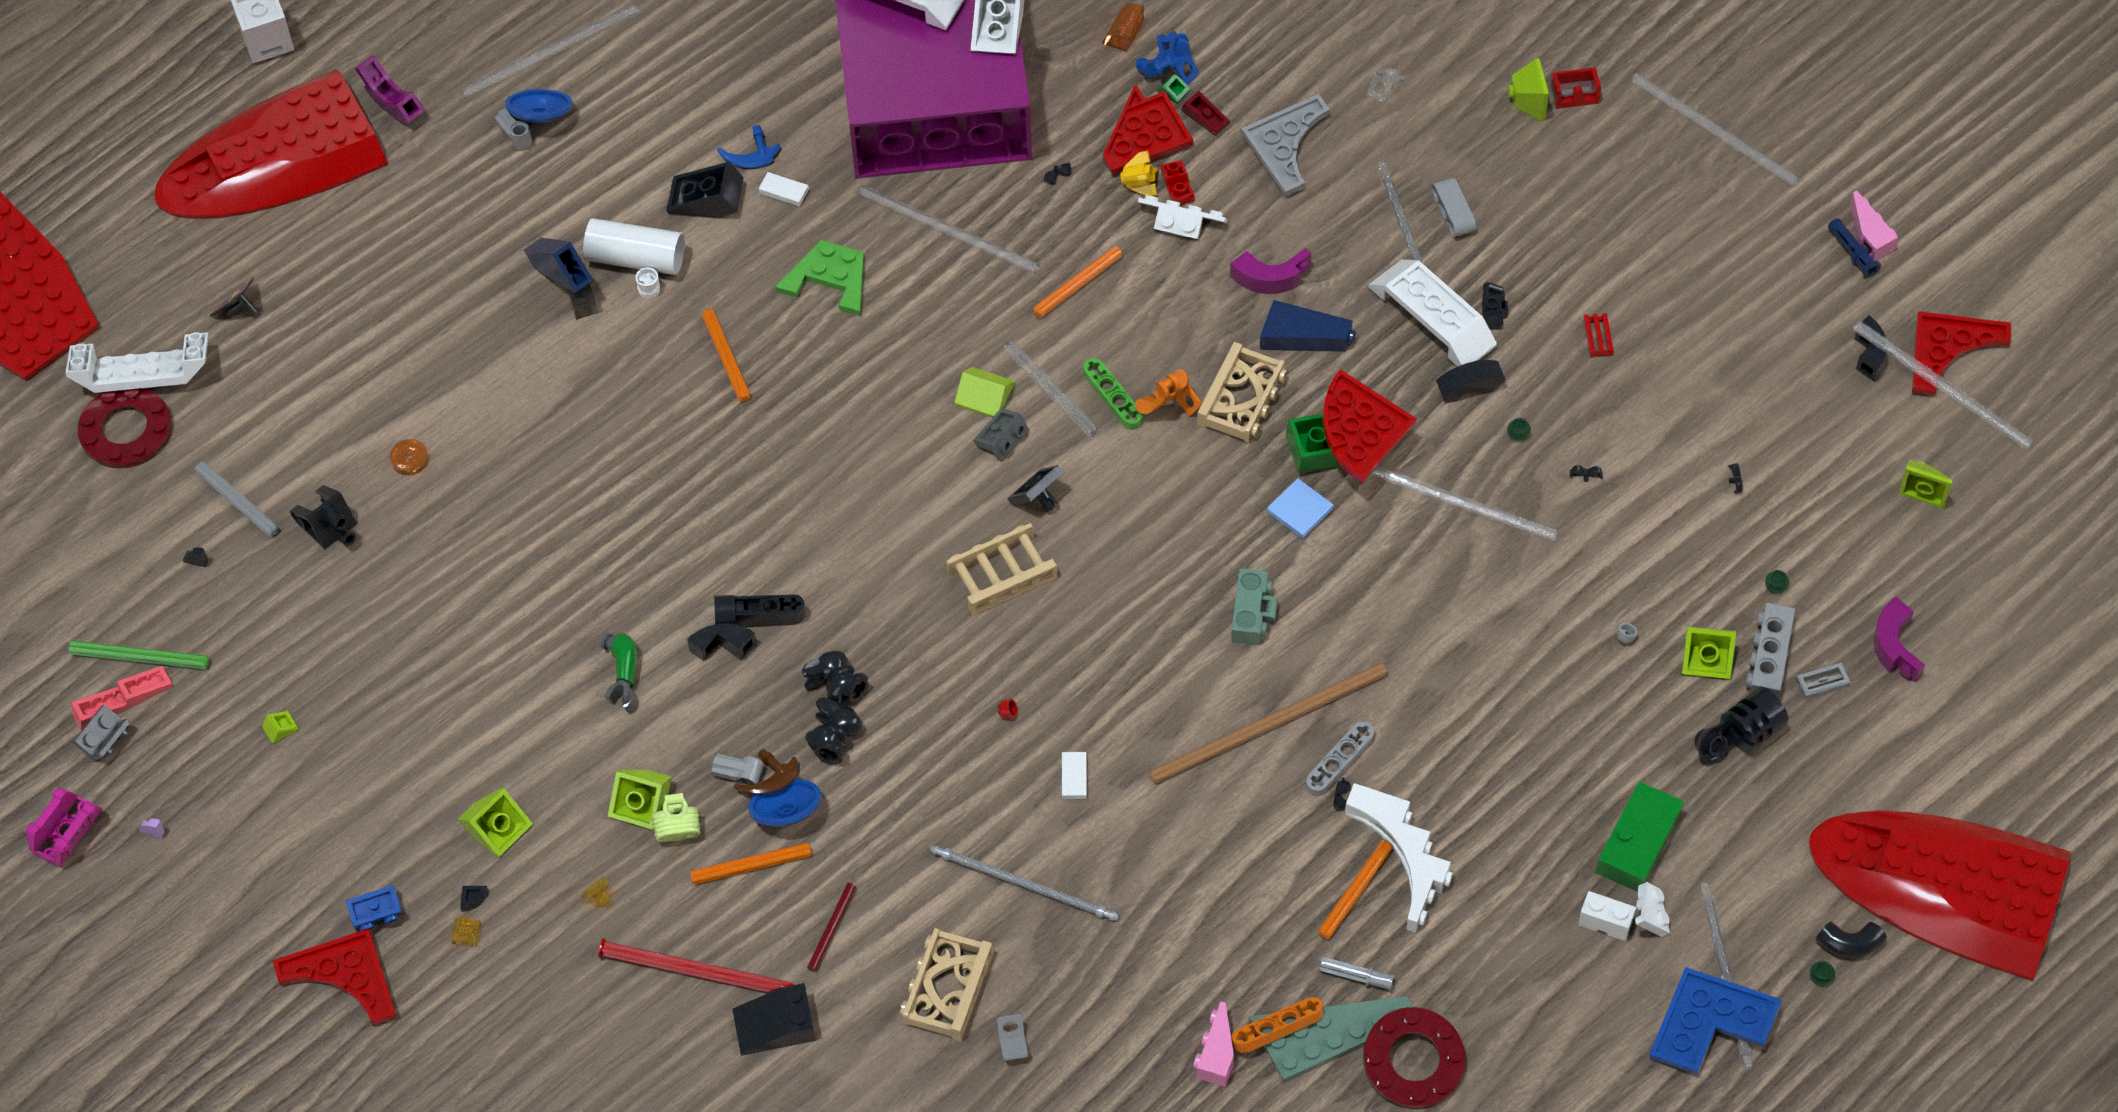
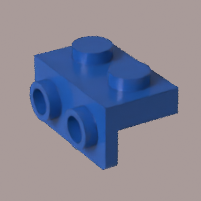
[345,885,403,931]

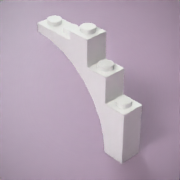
[1345,783,1453,933]

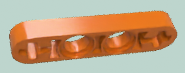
[1232,997,1324,1053]

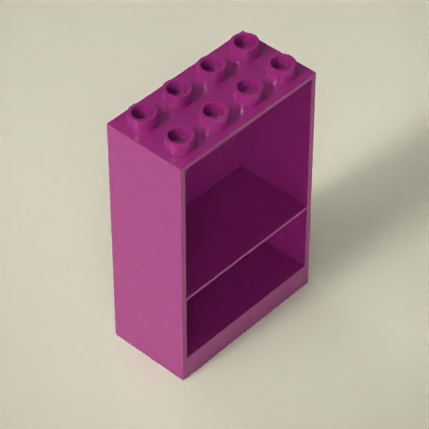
[835,0,1032,179]

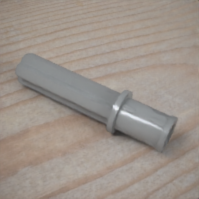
[1319,957,1395,991]

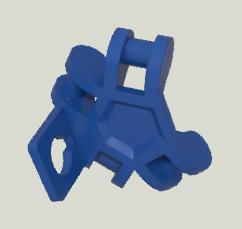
[1135,31,1199,85]

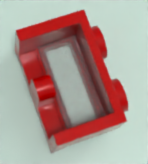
[1551,67,1601,109]

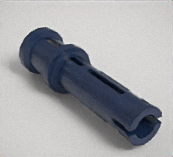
[1828,218,1881,278]

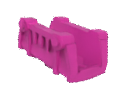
[26,787,103,868]

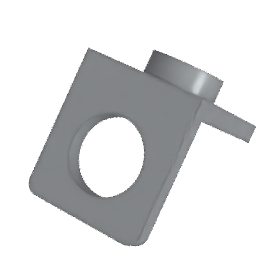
[997,1014,1028,1061]

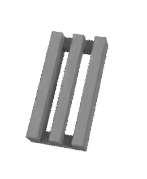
[1795,663,1851,700]

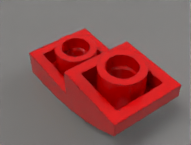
[1160,160,1195,204]

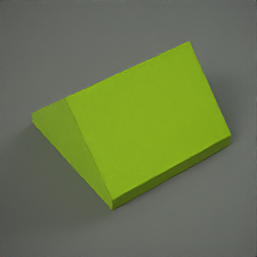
[955,367,1015,418]
[1682,626,1736,679]

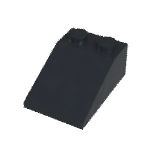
[666,161,744,217]
[732,983,816,1056]

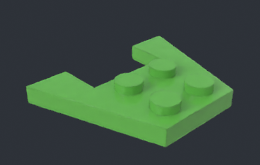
[775,240,864,316]

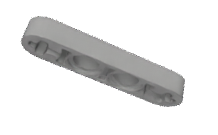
[1306,722,1374,796]

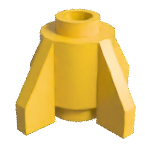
[1120,151,1158,196]

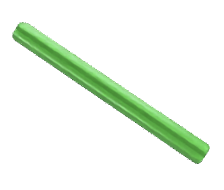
[68,640,209,669]

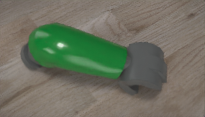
[601,633,639,713]

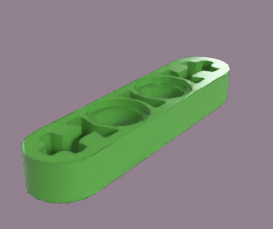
[1083,358,1142,430]

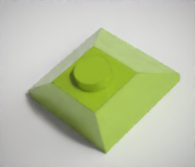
[1507,58,1549,121]
[1898,459,1953,509]
[608,770,672,830]
[458,788,533,857]

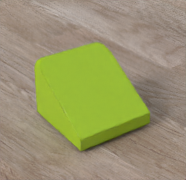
[262,711,299,743]

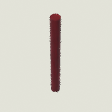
[807,883,856,972]

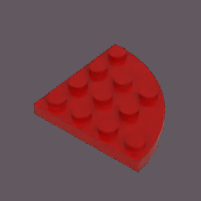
[1322,369,1417,484]

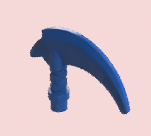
[717,125,781,169]

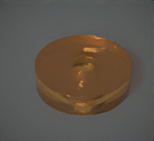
[390,439,429,476]

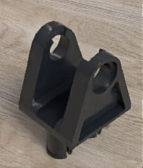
[290,485,357,549]

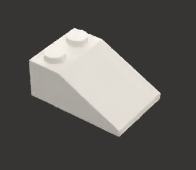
[971,0,1024,54]

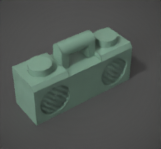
[1231,568,1278,645]

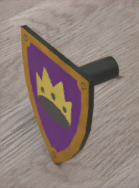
[210,277,258,317]

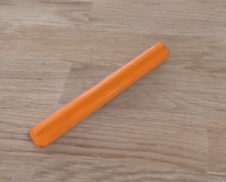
[1033,246,1122,318]
[702,308,750,402]
[1318,840,1393,940]
[690,842,811,885]

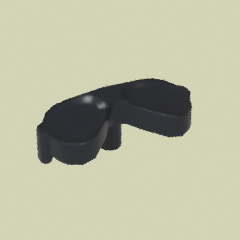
[1044,162,1072,185]
[1728,463,1743,493]
[1570,465,1603,482]
[1333,777,1351,811]

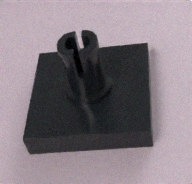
[1007,465,1064,512]

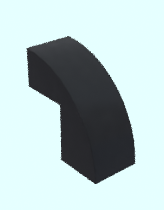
[1854,315,1887,382]
[1436,360,1505,401]
[687,623,757,661]

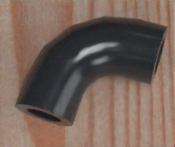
[1815,921,1887,958]

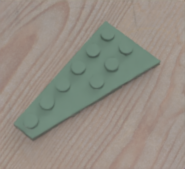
[1249,996,1413,1083]

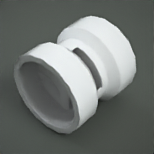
[636,267,660,299]

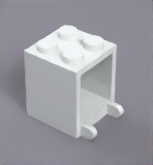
[231,0,294,63]

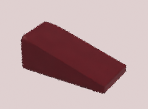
[1181,91,1230,136]

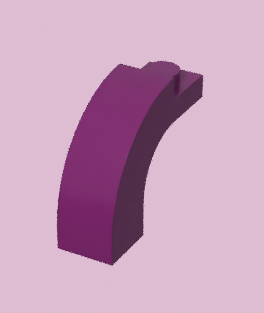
[354,56,425,123]
[1230,248,1311,294]
[1874,596,1925,682]

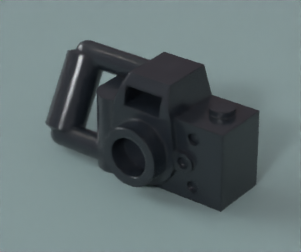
[1482,282,1508,330]

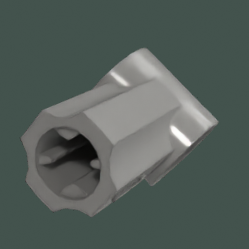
[495,108,532,150]
[711,754,764,785]

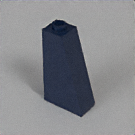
[523,237,593,293]
[1260,300,1356,352]

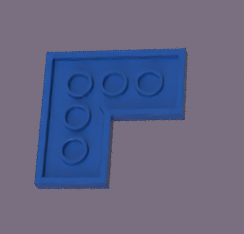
[1649,967,1782,1075]

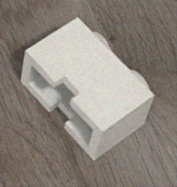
[1578,891,1636,941]

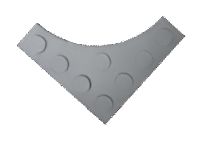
[1241,94,1330,197]

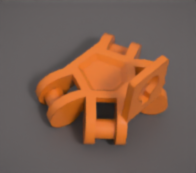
[1135,369,1202,416]

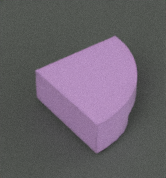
[139,818,165,839]

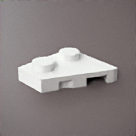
[1635,882,1670,937]

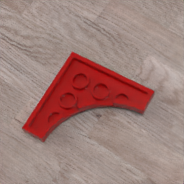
[1912,311,2011,395]
[272,928,397,1026]

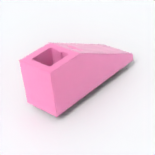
[1850,190,1898,261]
[1193,1002,1234,1087]

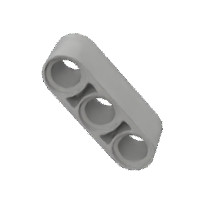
[1431,178,1476,238]

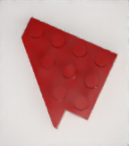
[1103,85,1193,176]

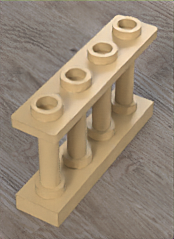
[946,523,1057,616]

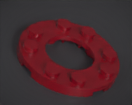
[77,388,172,469]
[1363,1007,1465,1109]

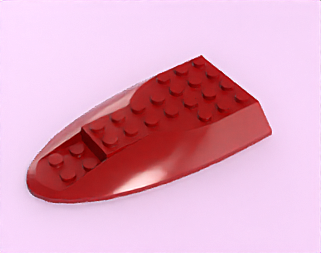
[154,69,388,219]
[1809,810,2071,981]

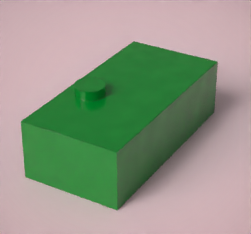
[1286,413,1388,473]
[1595,781,1684,892]

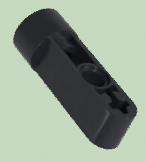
[714,594,805,626]

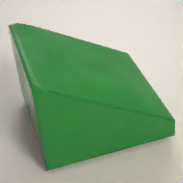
[1156,73,1191,103]

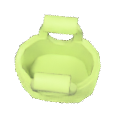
[651,793,701,842]

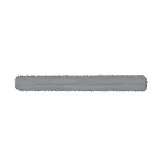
[195,462,279,537]

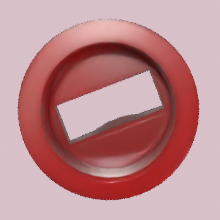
[997,699,1018,719]

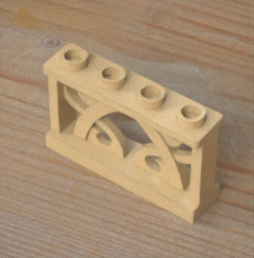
[1197,342,1287,443]
[900,928,993,1041]

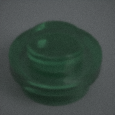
[1507,418,1531,441]
[1765,570,1789,593]
[1809,961,1835,986]

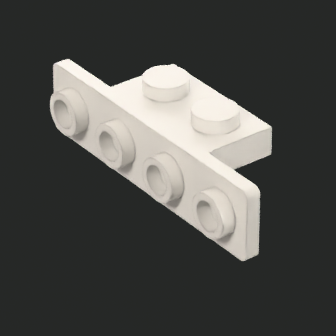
[1138,195,1228,239]

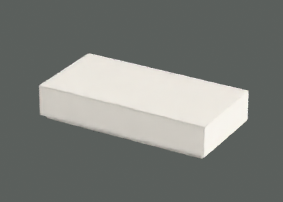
[758,172,809,207]
[1062,752,1087,800]

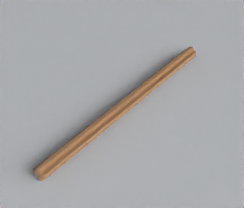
[1149,663,1387,784]

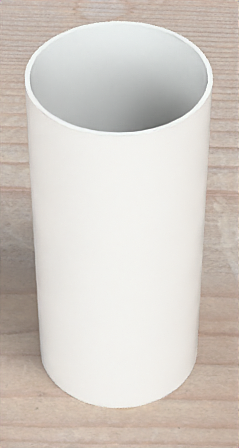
[583,218,685,275]

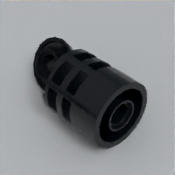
[1694,687,1789,764]

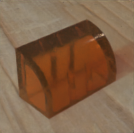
[1102,4,1144,52]

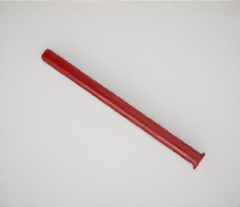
[598,938,794,993]

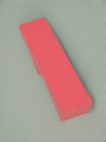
[72,666,172,730]

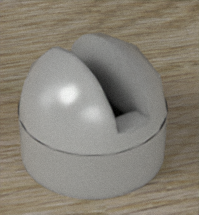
[1617,623,1637,644]

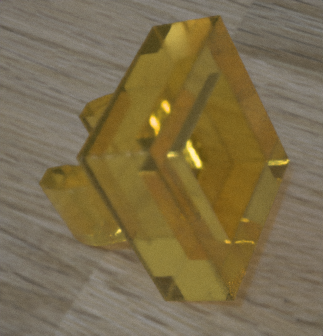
[581,877,610,908]
[451,917,481,947]

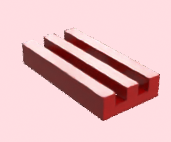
[1583,313,1614,357]

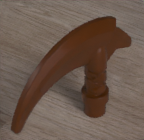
[734,749,798,795]

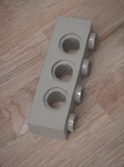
[1746,603,1795,698]

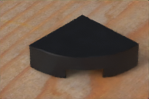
[183,547,208,567]
[460,886,488,912]

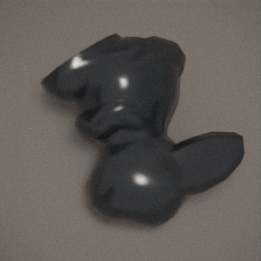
[802,650,869,704]
[805,698,862,765]

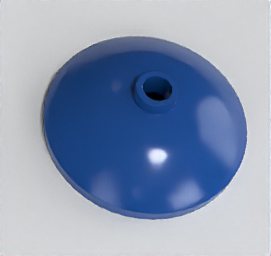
[505,89,572,125]
[748,779,822,827]

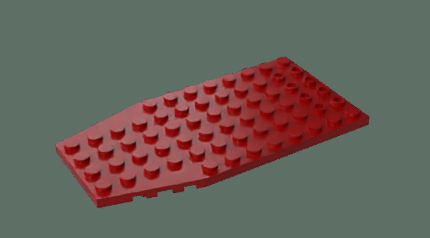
[0,192,99,381]

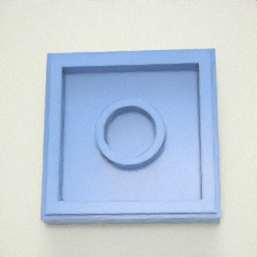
[1267,479,1334,539]

